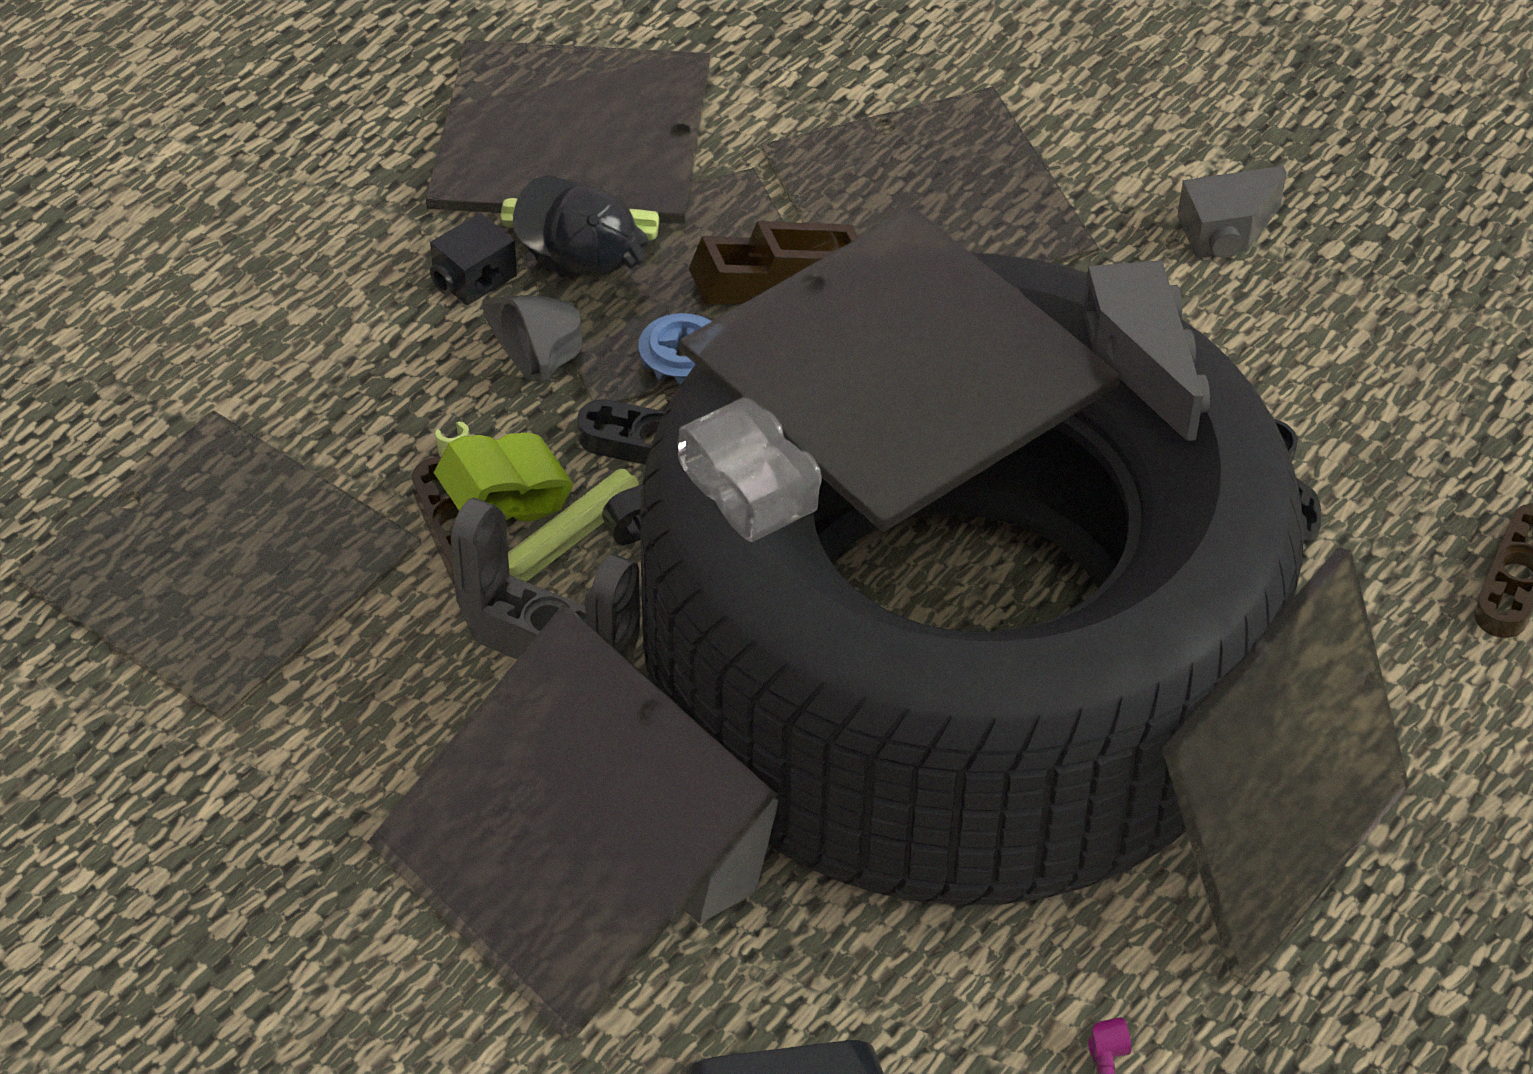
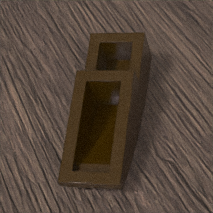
[688,221,871,305]

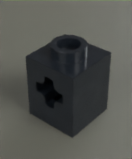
[430,213,517,306]

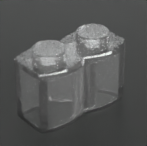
[678,397,822,542]

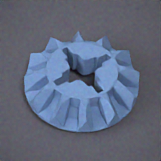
[638,313,724,385]

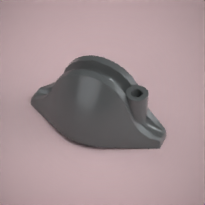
[482,295,582,382]

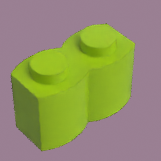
[434,433,574,521]

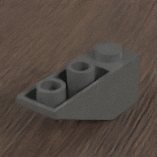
[1083,260,1210,441]

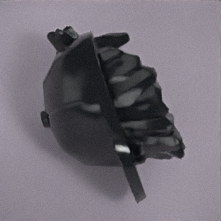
[513,175,648,278]

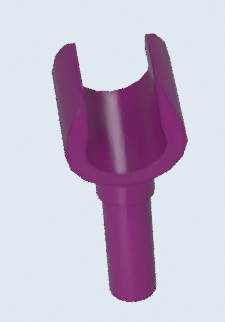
[1088,1017,1131,1074]

